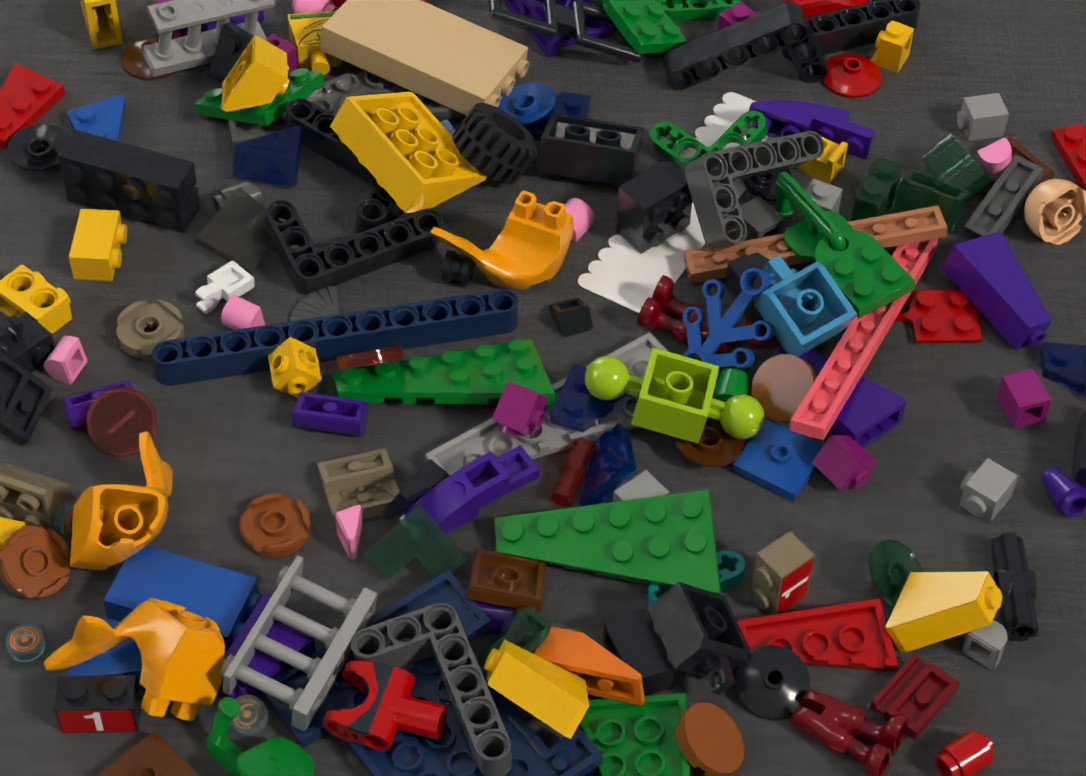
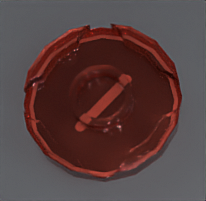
[335,345,404,370]
[86,387,157,457]

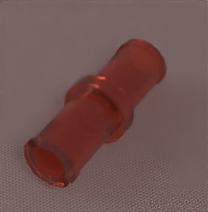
[550,438,596,507]

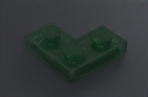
[364,504,468,580]

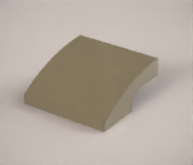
[317,448,400,526]

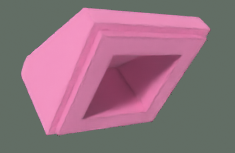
[335,505,363,561]

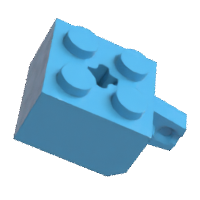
[754,256,857,357]

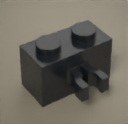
[0,312,55,373]

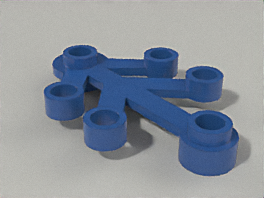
[682,268,775,369]

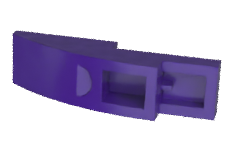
[747,100,876,160]
[399,445,540,547]

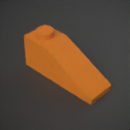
[534,626,645,706]

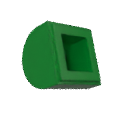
[712,368,752,402]

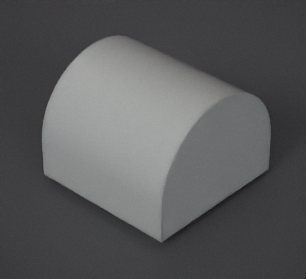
[962,620,1008,671]

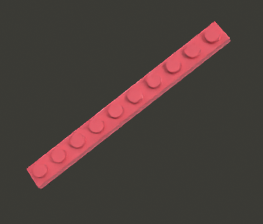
[790,238,938,440]

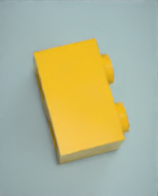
[69,209,127,281]

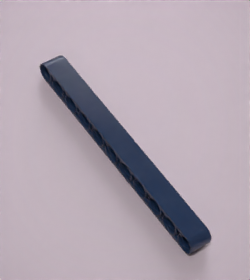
[152,289,518,386]

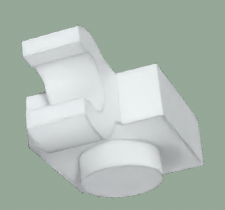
[195,260,255,314]

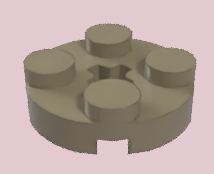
[116,300,185,363]

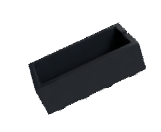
[58,130,200,233]

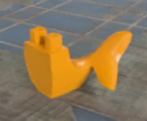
[430,191,574,290]
[70,432,173,570]
[44,598,225,721]

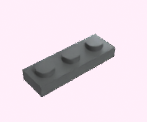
[964,155,1044,238]

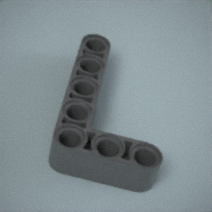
[685,131,824,251]
[351,603,512,776]

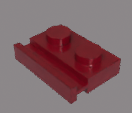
[870,652,960,740]

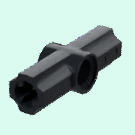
[991,532,1039,641]

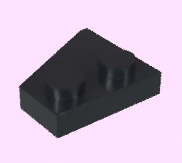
[208,22,254,78]

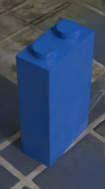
[103,546,262,654]

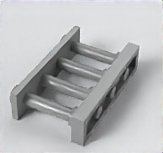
[143,0,275,77]
[220,555,378,732]

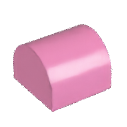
[977,138,1012,181]
[565,198,594,242]
[221,295,265,330]
[44,336,88,385]

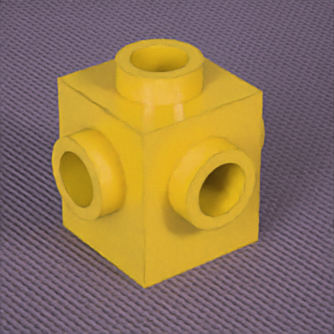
[268,337,322,398]

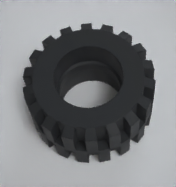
[453,103,539,184]

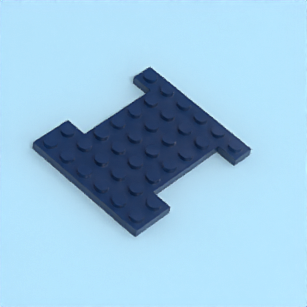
[261,570,603,776]

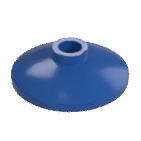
[498,82,556,124]

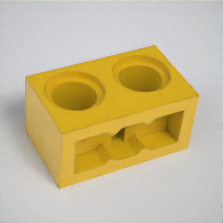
[0,264,73,334]

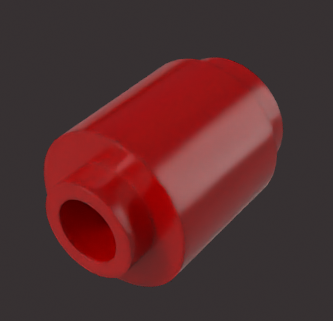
[935,730,994,776]

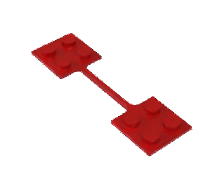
[746,290,983,346]

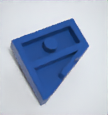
[67,94,126,142]

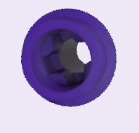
[1041,467,1086,517]

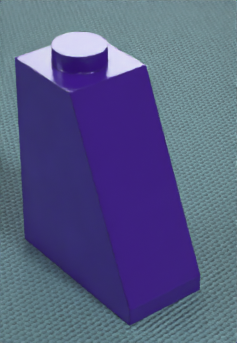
[220,592,316,710]

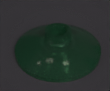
[869,539,923,607]

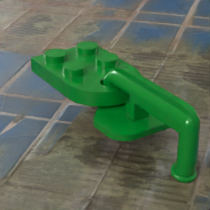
[594,0,688,54]
[776,171,915,318]
[206,697,314,776]

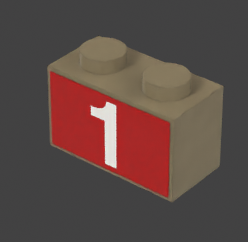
[750,531,815,615]

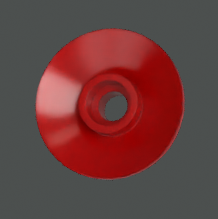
[822,54,881,98]

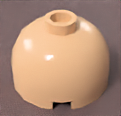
[1024,179,1086,245]

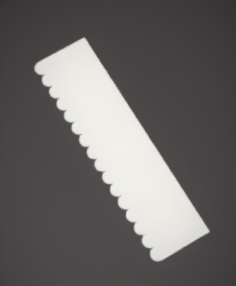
[578,92,774,313]

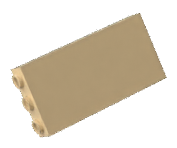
[321,0,529,116]

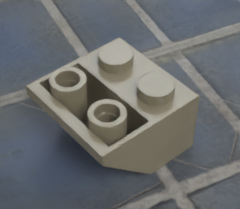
[0,463,74,533]

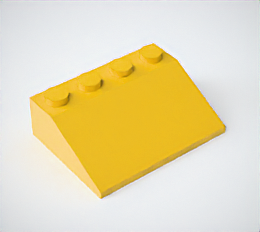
[330,92,487,213]

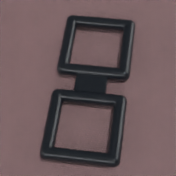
[488,0,643,62]

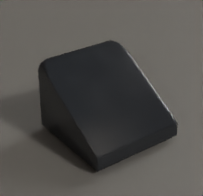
[548,297,593,337]

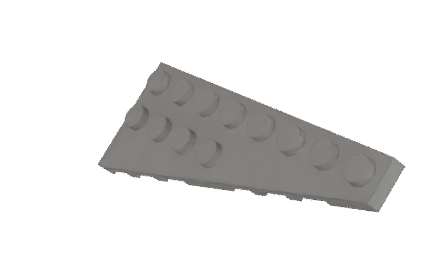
[425,332,668,475]

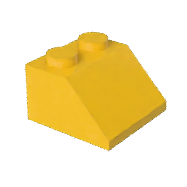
[222,34,290,112]

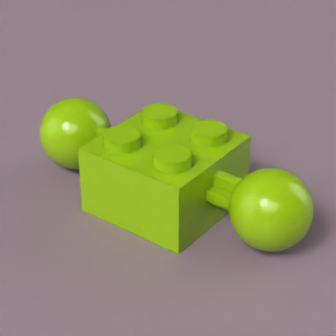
[585,347,765,444]

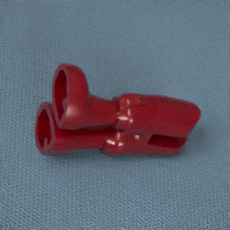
[637,275,739,354]
[789,689,909,776]

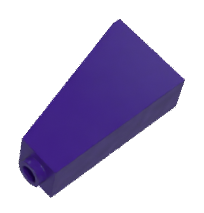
[941,231,1052,351]
[772,348,906,448]

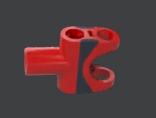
[323,660,447,751]

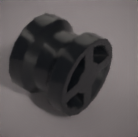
[441,250,475,286]

